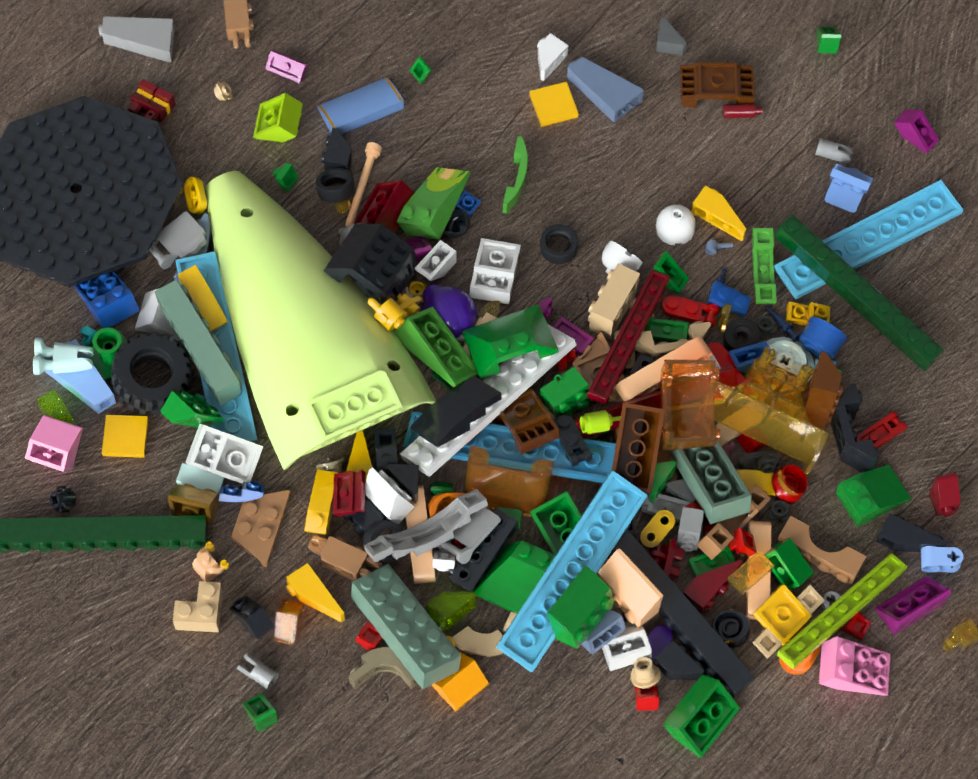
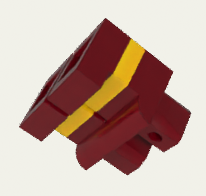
[128,79,176,122]

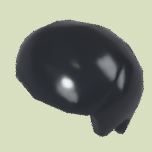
[443,209,470,239]

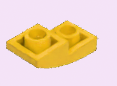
[786,301,831,326]
[736,470,776,496]

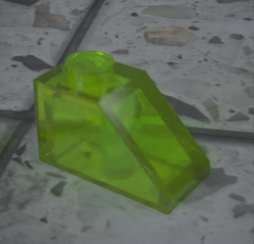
[36,389,77,426]
[427,592,476,632]

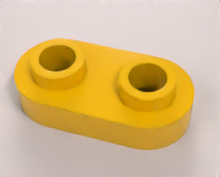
[184,177,207,215]
[640,510,675,548]

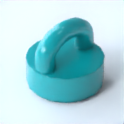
[80,326,97,346]

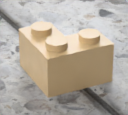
[173,581,223,632]

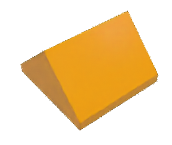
[432,652,489,712]

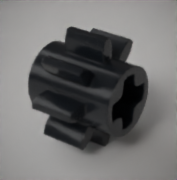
[49,486,76,513]

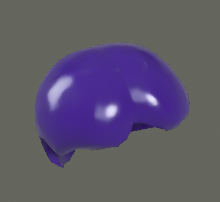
[421,284,478,339]

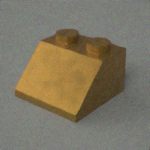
[167,484,220,524]

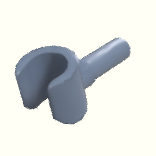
[705,239,733,255]

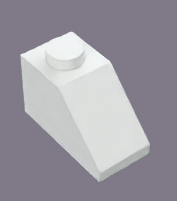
[537,33,568,81]
[415,240,456,281]

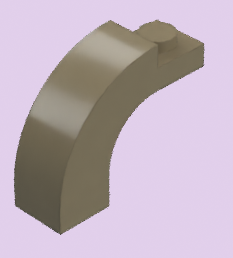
[349,647,418,689]

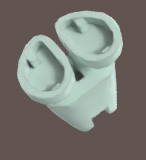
[33,337,94,375]

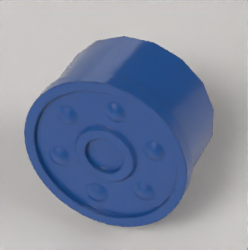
[799,316,847,359]

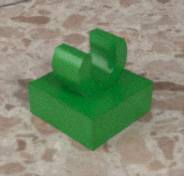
[272,163,299,192]

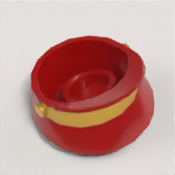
[772,465,808,503]

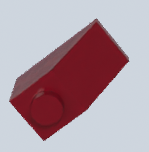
[929,473,961,517]

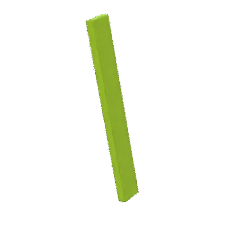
[777,553,908,669]

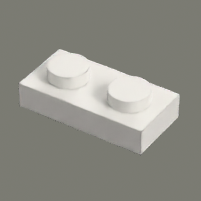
[432,548,456,571]

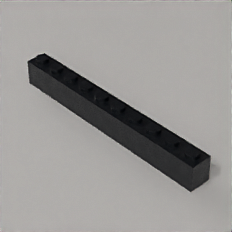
[608,528,755,698]

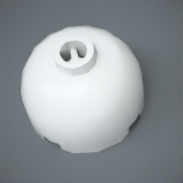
[656,204,696,245]
[602,241,643,274]

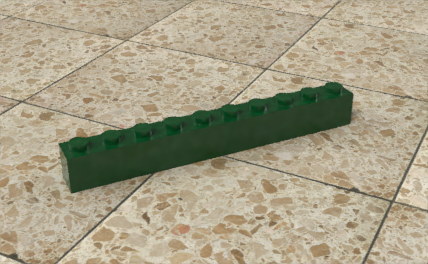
[775,215,944,372]
[0,515,208,553]

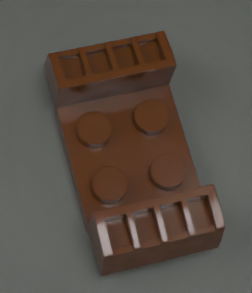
[680,62,755,108]
[496,388,559,455]

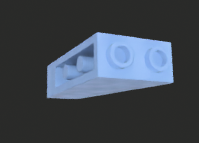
[45,339,116,414]

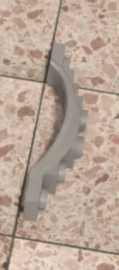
[364,489,488,562]

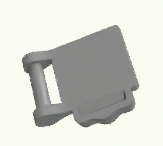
[149,212,207,269]
[437,507,501,564]

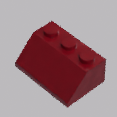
[354,180,414,235]

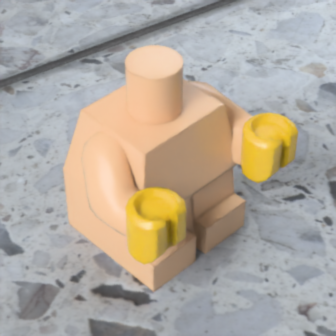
[192,541,229,582]

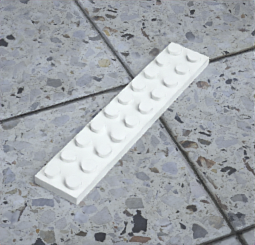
[400,325,576,477]

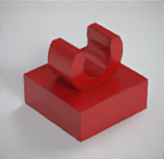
[557,349,576,371]
[729,528,757,556]
[355,622,383,651]

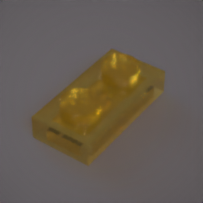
[728,550,774,595]

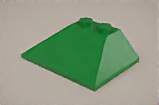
[462,304,559,380]
[473,540,556,614]

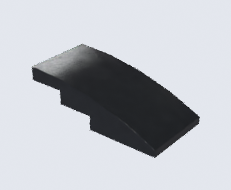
[410,376,502,448]

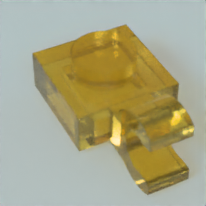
[942,619,978,652]

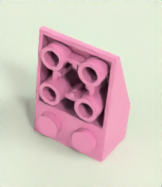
[819,636,890,696]

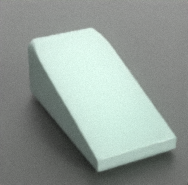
[176,463,224,495]

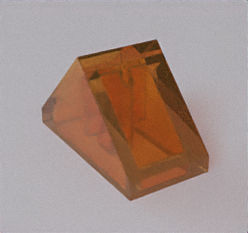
[273,599,304,645]

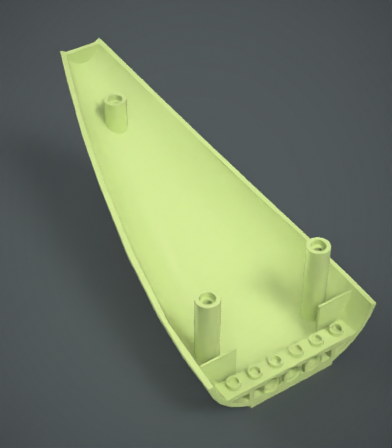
[205,171,436,470]

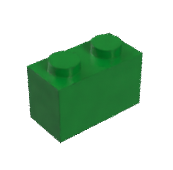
[762,538,814,590]

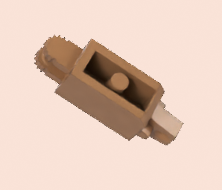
[224,0,254,48]
[308,536,383,581]

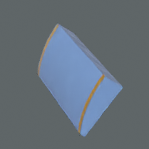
[317,77,404,135]

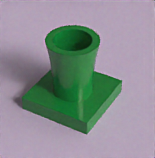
[89,328,140,383]

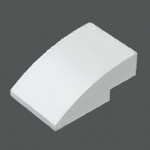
[469,238,521,304]
[185,424,263,484]

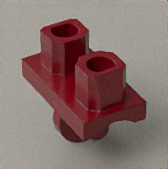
[648,539,685,580]

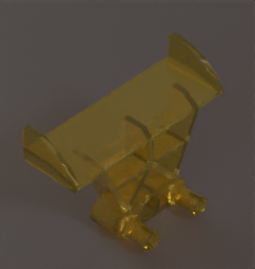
[694,346,829,475]

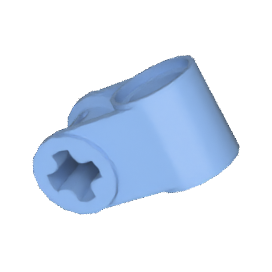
[921,546,963,573]

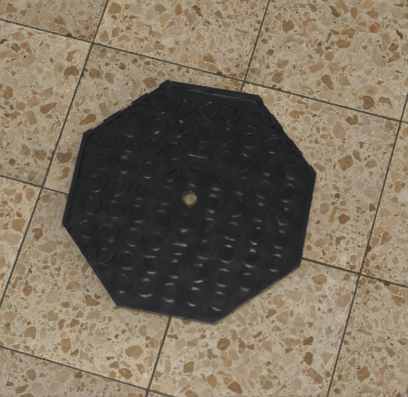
[0,96,184,287]

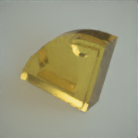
[478,301,500,319]
[717,304,732,332]

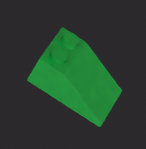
[835,465,912,528]

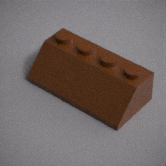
[800,351,844,429]
[612,402,665,494]

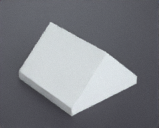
[135,288,175,337]

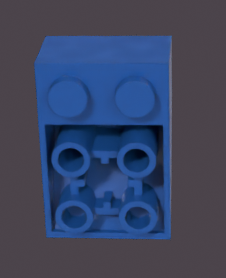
[74,271,140,328]

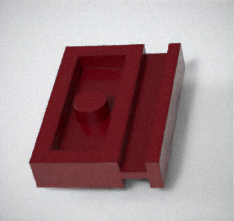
[333,470,366,517]

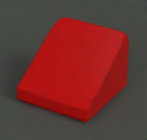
[737,427,770,455]
[840,612,871,640]
[635,683,659,711]

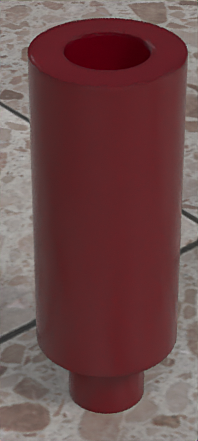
[723,104,762,118]

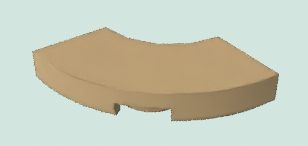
[452,626,503,657]

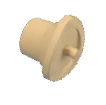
[631,657,661,689]

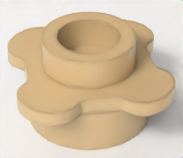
[214,81,232,101]

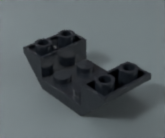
[830,383,879,473]

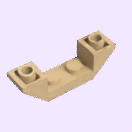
[635,321,711,360]

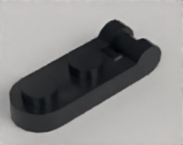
[554,414,592,467]

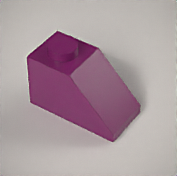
[894,110,939,153]

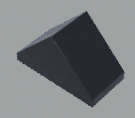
[386,464,419,503]

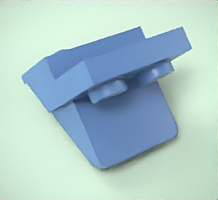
[825,163,873,213]

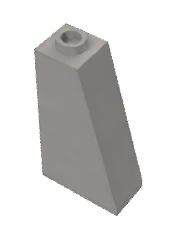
[99,17,175,62]

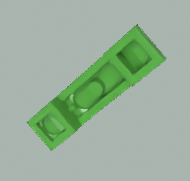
[503,136,527,214]
[752,228,777,304]

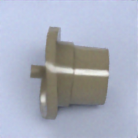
[316,457,345,473]

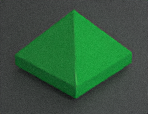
[409,56,432,84]
[431,481,454,495]

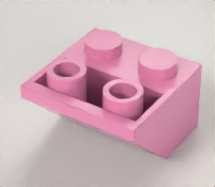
[25,415,83,472]

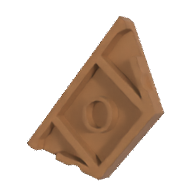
[572,332,625,402]
[232,490,291,567]

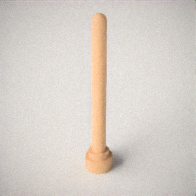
[345,142,382,227]

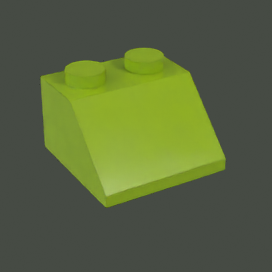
[253,93,303,142]

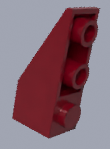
[683,560,743,615]

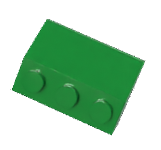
[530,491,581,555]
[547,566,615,649]
[663,675,740,758]

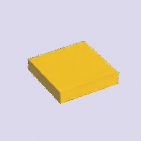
[529,82,579,127]
[102,415,149,458]
[752,584,812,646]

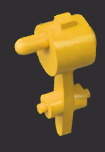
[368,294,423,332]

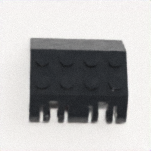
[323,224,418,305]

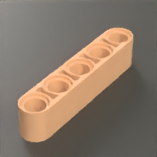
[615,336,713,402]
[405,484,436,584]
[746,520,771,620]

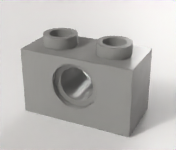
[677,507,704,551]

